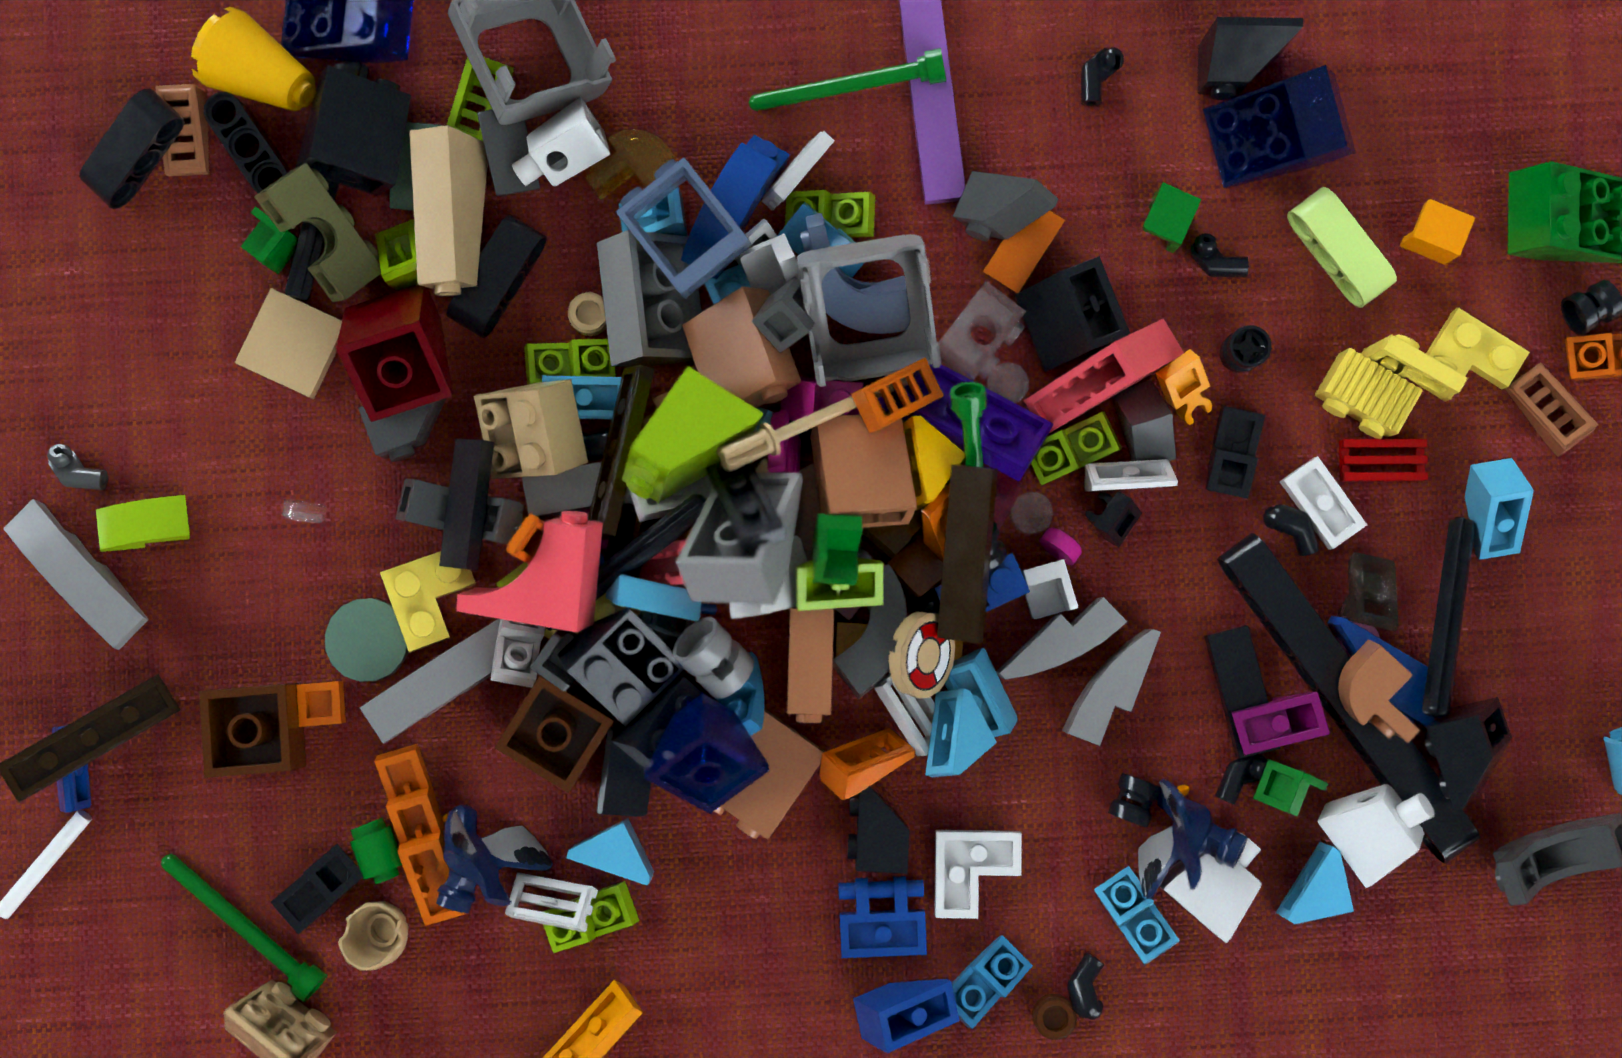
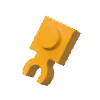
[1155,349,1212,425]

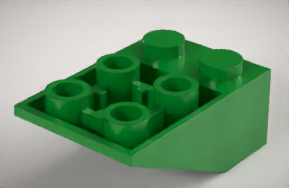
[1508,161,1622,263]

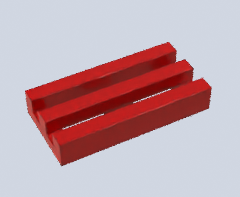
[1339,439,1428,482]

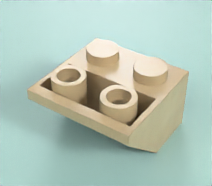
[474,379,588,479]

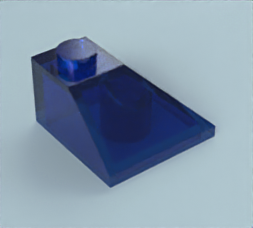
[644,693,769,814]

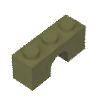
[254,163,381,302]

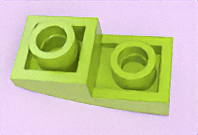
[785,190,875,237]
[524,339,616,385]
[1031,411,1122,486]
[96,495,190,552]
[542,881,639,954]

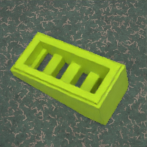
[447,57,514,142]

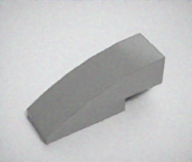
[522,462,601,519]
[996,597,1127,679]
[1062,629,1161,746]

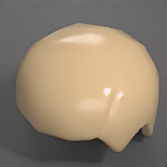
[338,901,409,970]

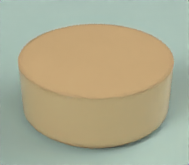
[568,292,607,336]

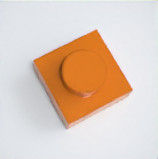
[296,681,346,727]

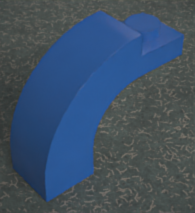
[680,135,790,280]

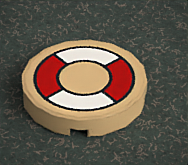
[888,612,955,698]

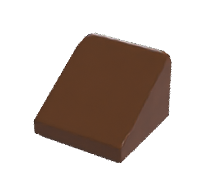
[885,538,943,597]

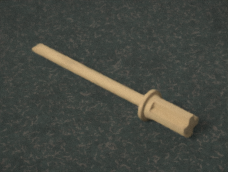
[717,377,908,471]

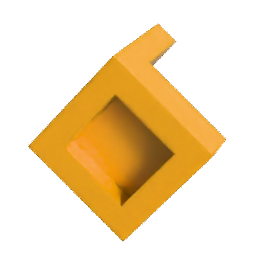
[1400,199,1476,265]

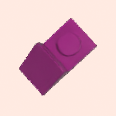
[1232,691,1330,755]

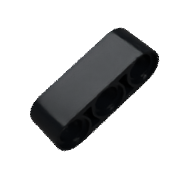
[79,88,184,209]
[204,92,291,193]
[447,214,547,338]

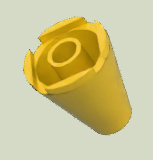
[191,7,316,111]

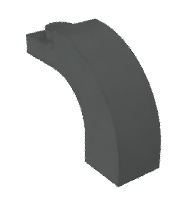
[395,478,524,545]
[832,546,907,699]
[1493,813,1622,906]

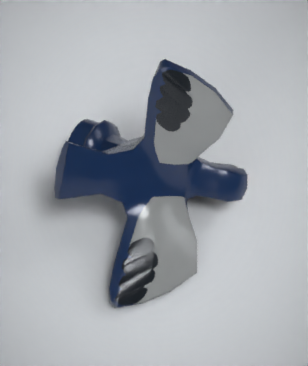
[1138,779,1248,899]
[436,804,553,913]

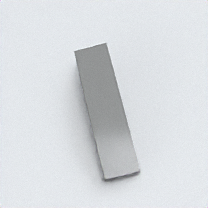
[3,499,149,650]
[360,619,500,743]

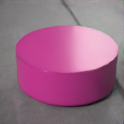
[1039,527,1082,566]

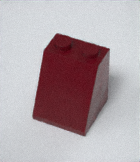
[335,284,453,422]

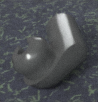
[47,444,108,490]

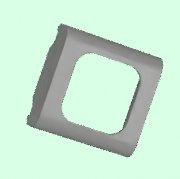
[447,0,616,125]
[797,234,941,387]

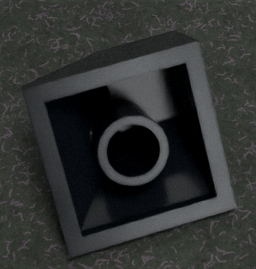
[1198,17,1303,100]

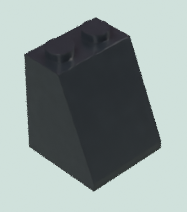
[295,64,411,196]

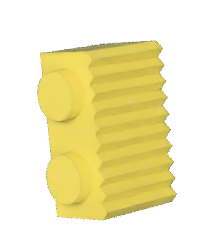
[1315,348,1423,439]

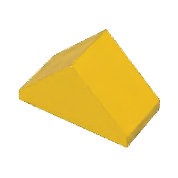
[903,416,965,510]

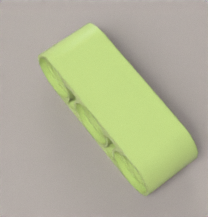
[1287,187,1397,308]

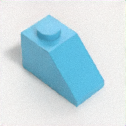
[1465,458,1534,560]

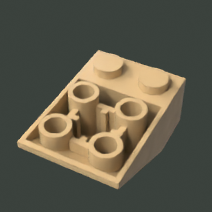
[224,979,337,1058]

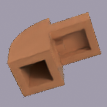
[1338,639,1420,743]

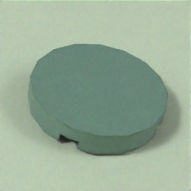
[325,598,409,682]

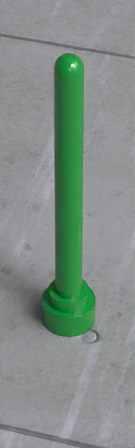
[749,48,947,111]
[950,382,987,467]
[161,854,328,1003]

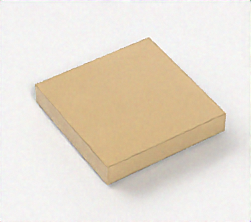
[235,288,342,399]

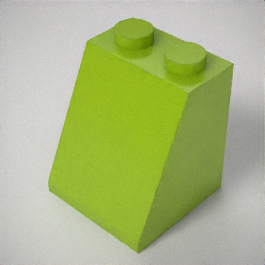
[622,366,763,503]

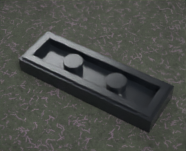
[439,439,494,570]
[706,462,787,555]
[1204,625,1281,759]

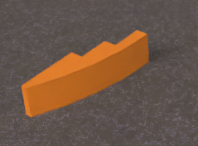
[374,743,466,926]

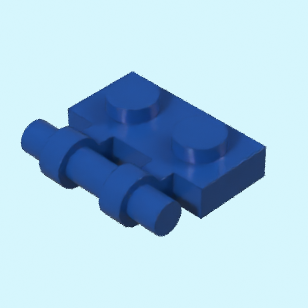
[838,876,927,958]

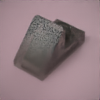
[1338,552,1399,631]

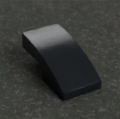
[1205,405,1266,499]
[271,844,363,934]

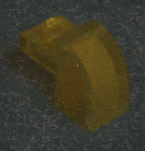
[585,129,679,200]

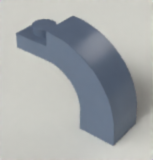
[800,213,910,334]

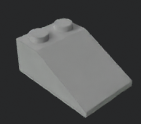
[676,472,803,605]

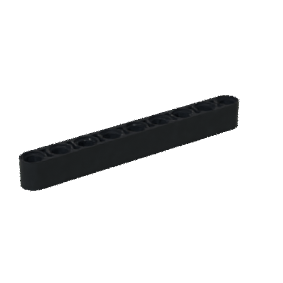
[1217,533,1480,864]

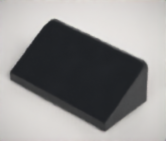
[597,728,653,817]

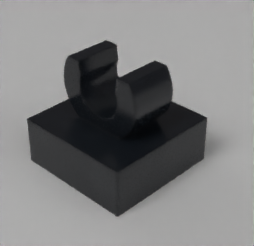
[1085,491,1142,547]

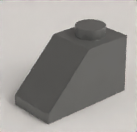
[953,171,1058,241]
[358,398,447,462]

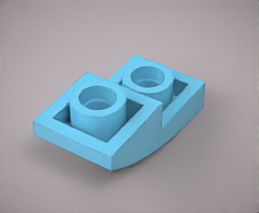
[1094,866,1180,966]

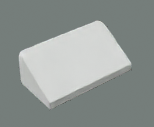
[1084,459,1178,492]

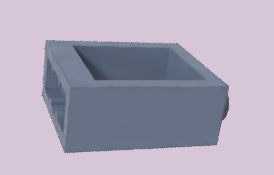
[616,157,752,299]

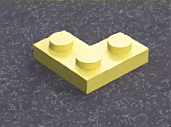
[1409,308,1530,402]
[1362,335,1468,399]
[380,551,476,653]

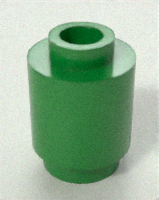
[350,817,402,885]

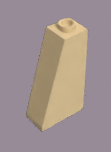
[409,125,488,296]

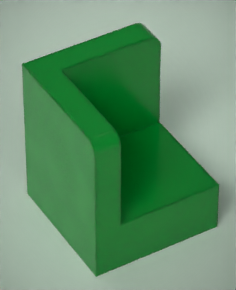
[1142,182,1202,253]
[240,206,298,274]
[813,513,862,585]
[1253,759,1328,817]

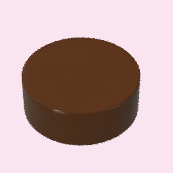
[1032,994,1077,1040]

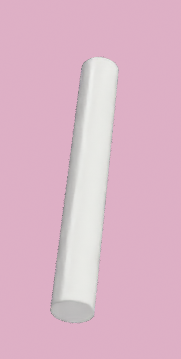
[0,810,92,919]

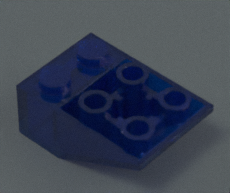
[281,0,414,64]
[1203,65,1356,189]

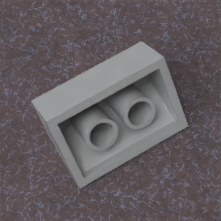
[597,230,701,367]

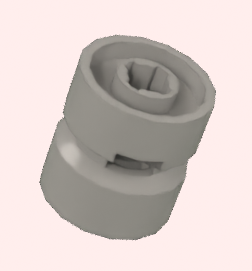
[672,617,754,699]

